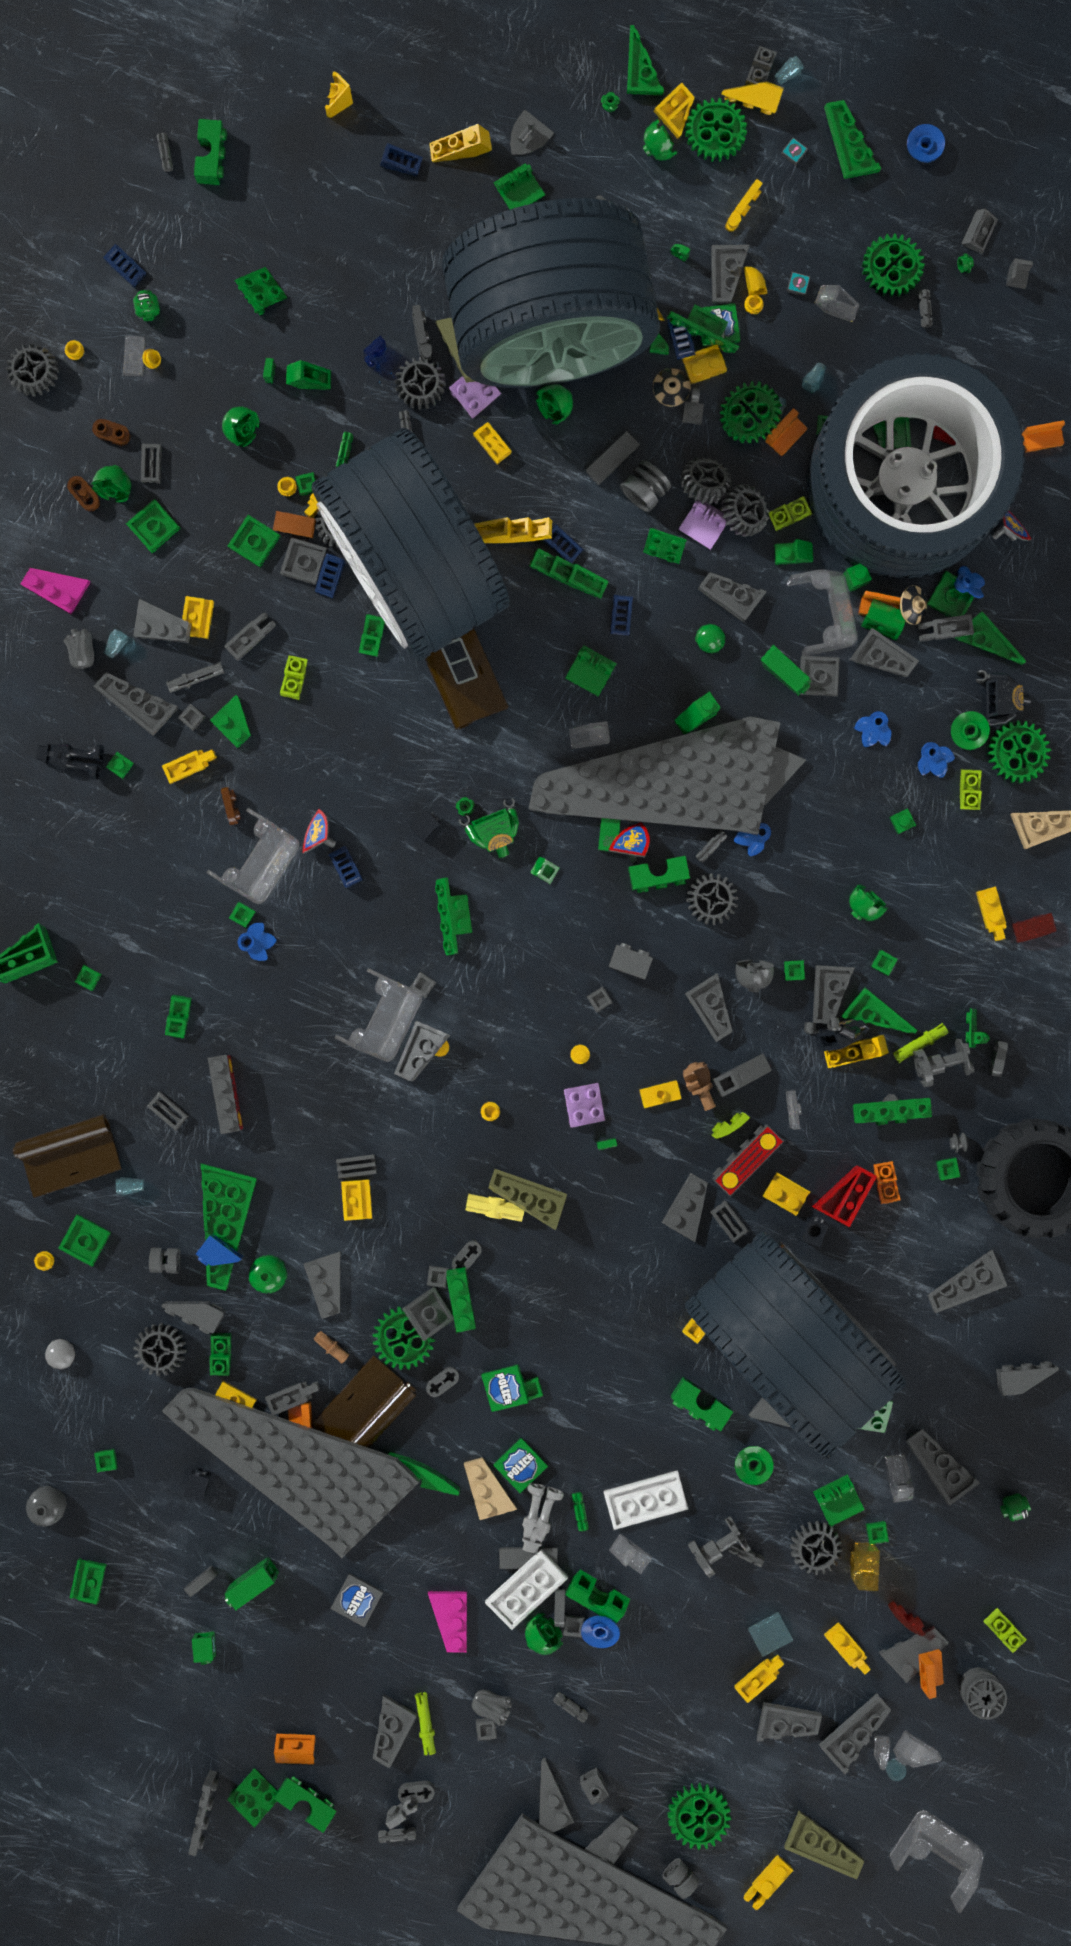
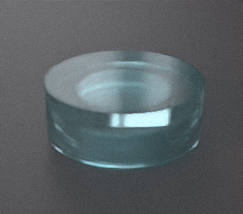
[886,1759,906,1781]

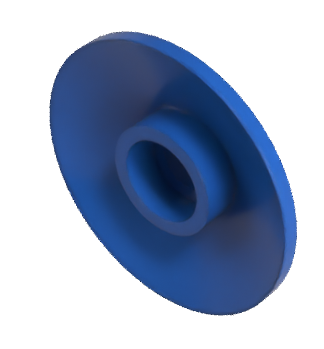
[907,124,945,162]
[581,1616,620,1648]

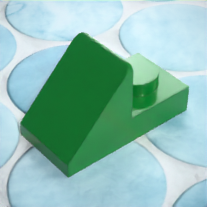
[774,539,814,565]

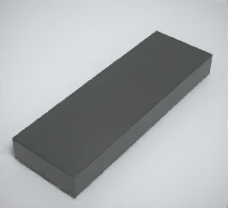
[586,431,640,486]
[499,1547,558,1569]

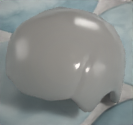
[45,1339,75,1370]

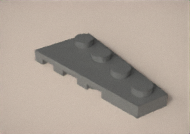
[188,1770,219,1856]

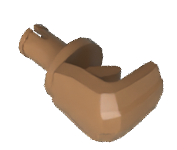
[683,1062,716,1111]

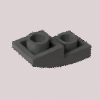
[745,46,777,86]

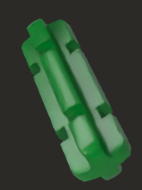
[336,432,353,467]
[572,1492,588,1531]

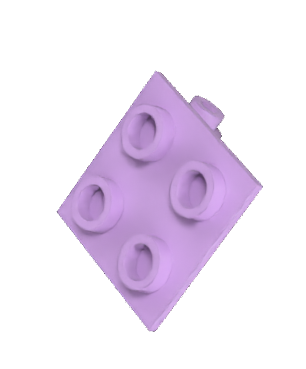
[449,376,501,419]
[678,500,727,550]
[564,1083,605,1127]

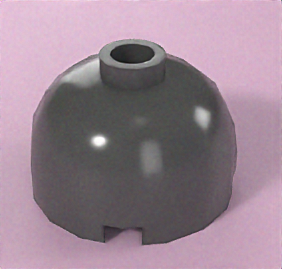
[735,960,774,992]
[26,1486,67,1527]

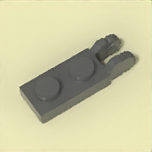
[412,305,432,362]
[224,612,276,661]
[918,614,974,642]

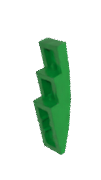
[529,548,609,599]
[388,1452,460,1496]

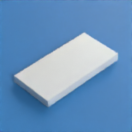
[604,1470,688,1530]
[485,1549,568,1630]

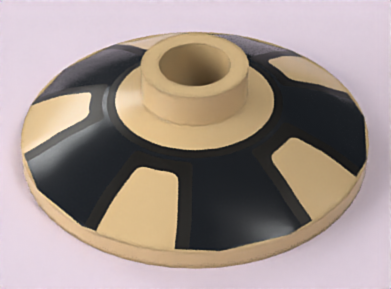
[653,368,691,407]
[900,586,927,624]

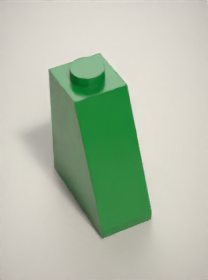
[761,645,811,696]
[674,692,721,735]

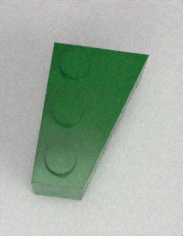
[0,923,58,984]

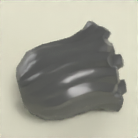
[63,629,94,669]
[472,1689,512,1726]

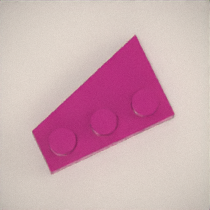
[21,568,90,614]
[428,1591,467,1652]

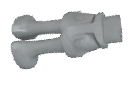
[522,1483,564,1554]

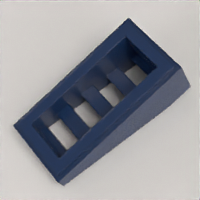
[380,143,423,176]
[103,244,147,288]
[667,315,695,360]
[542,524,583,563]
[315,554,345,598]
[610,595,633,635]
[329,846,363,888]

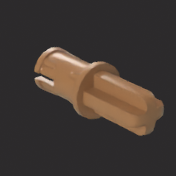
[314,1331,349,1364]

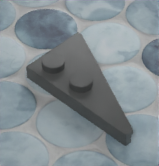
[539,1758,574,1833]

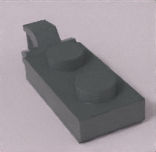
[265,1381,321,1415]

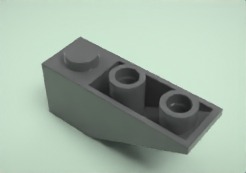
[712,1054,772,1097]
[161,1301,227,1334]
[996,1361,1059,1396]

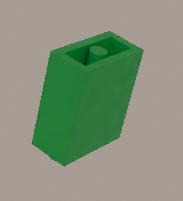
[224,1557,279,1611]

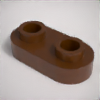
[92,419,131,446]
[67,476,100,511]
[221,787,241,825]

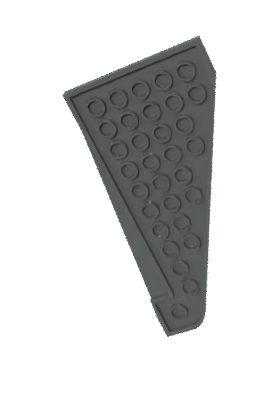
[529,717,780,835]
[162,1388,420,1558]
[457,1813,727,1946]

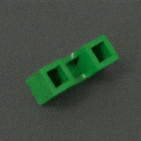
[194,119,227,185]
[628,856,690,893]
[446,1267,476,1333]
[671,1377,733,1431]
[565,1569,630,1623]
[273,1777,336,1833]

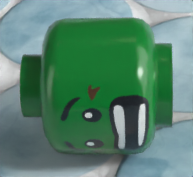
[133,290,160,321]
[1000,1493,1031,1522]

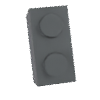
[608,943,653,980]

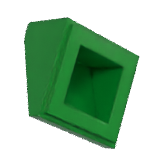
[530,857,559,884]

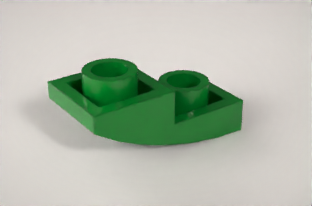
[210,1333,231,1376]

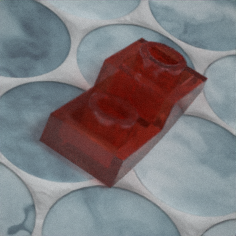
[1013,912,1057,943]
[888,1601,926,1637]

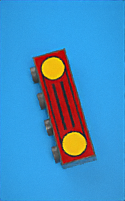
[208,1054,243,1134]
[712,1124,784,1197]

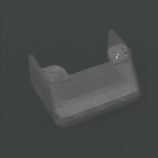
[787,570,858,656]
[207,808,299,904]
[335,968,422,1062]
[889,1811,984,1913]

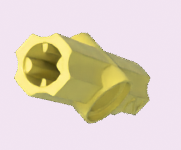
[465,1194,524,1222]

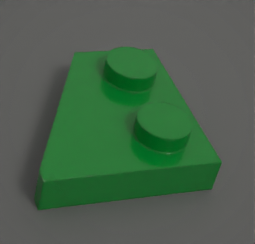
[210,695,251,748]

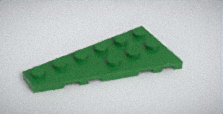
[201,1163,257,1291]

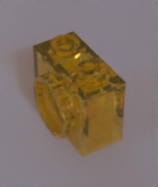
[850,1542,880,1591]

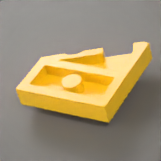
[654,83,694,139]

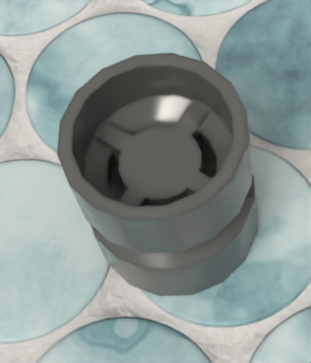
[149,1247,181,1274]
[662,1858,699,1899]

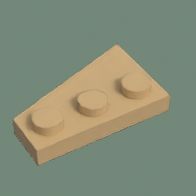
[1010,811,1071,849]
[464,1457,517,1520]

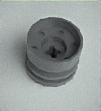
[620,460,671,512]
[959,1667,1007,1720]

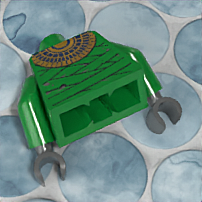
[459,798,519,858]

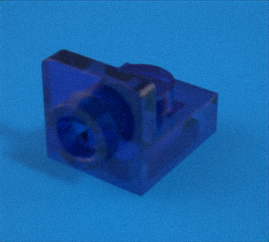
[363,336,386,370]

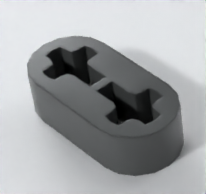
[989,1040,1008,1078]
[452,1240,482,1271]
[426,1367,459,1397]
[184,1565,219,1597]
[554,1589,565,1627]
[398,1781,435,1804]

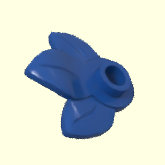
[954,566,985,598]
[854,711,891,747]
[918,742,955,777]
[734,823,771,856]
[238,923,276,961]

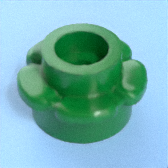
[601,92,620,112]
[957,253,974,273]
[456,797,475,816]

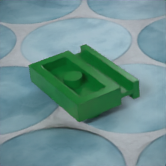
[69,1558,107,1605]

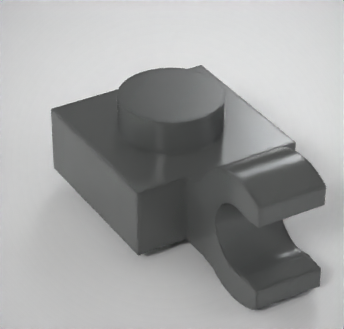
[682,388,704,425]
[386,1795,418,1830]

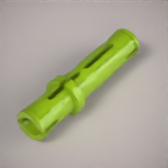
[893,1023,949,1063]
[415,1692,436,1755]

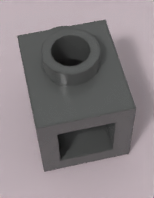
[580,1768,609,1805]

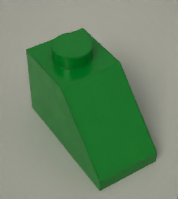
[286,360,331,390]

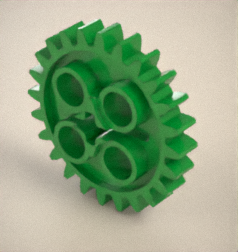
[685,98,747,162]
[862,233,925,297]
[720,381,782,444]
[987,721,1051,783]
[372,1306,435,1370]
[668,1782,731,1850]

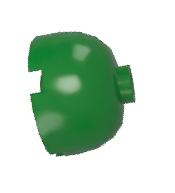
[643,119,678,161]
[536,384,573,424]
[222,406,259,447]
[91,465,132,502]
[849,884,888,921]
[248,1255,288,1294]
[525,1613,563,1655]

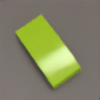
[768,496,813,531]
[280,655,308,700]
[960,769,982,810]
[711,1112,750,1139]
[984,1608,1027,1653]

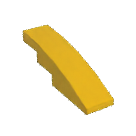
[474,517,552,543]

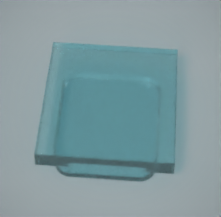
[748,1612,793,1657]

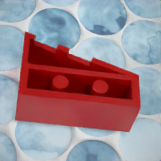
[812,1165,877,1227]

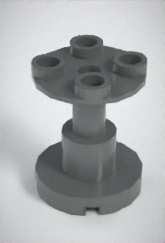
[913,1038,975,1088]
[688,1516,751,1578]

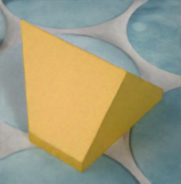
[325,72,353,118]

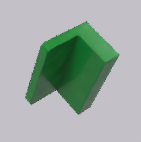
[861,599,906,641]

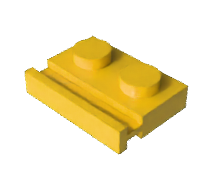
[682,344,727,384]
[182,596,214,639]
[762,1172,810,1216]
[341,1179,373,1221]

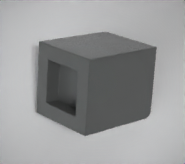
[1006,258,1033,289]

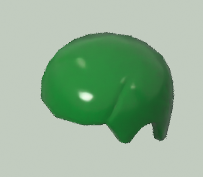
[695,624,726,654]

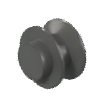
[950,1133,969,1153]

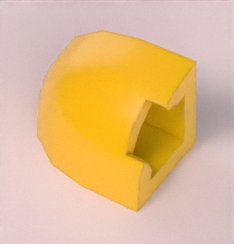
[743,266,768,296]

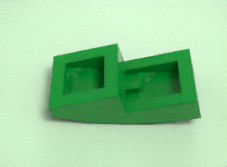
[359,614,385,656]
[165,995,192,1038]

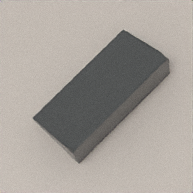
[962,208,998,253]

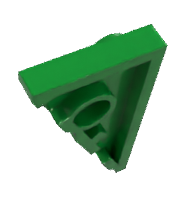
[627,25,664,96]
[954,611,1026,665]
[841,988,918,1034]

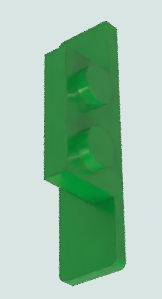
[667,304,739,353]
[435,878,472,956]
[853,1098,932,1125]

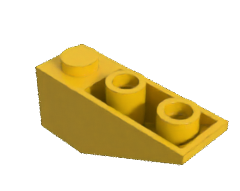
[722,82,784,115]
[429,124,492,163]
[824,1035,889,1068]

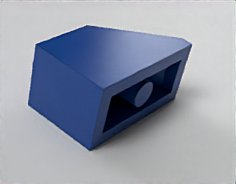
[196,1234,244,1266]

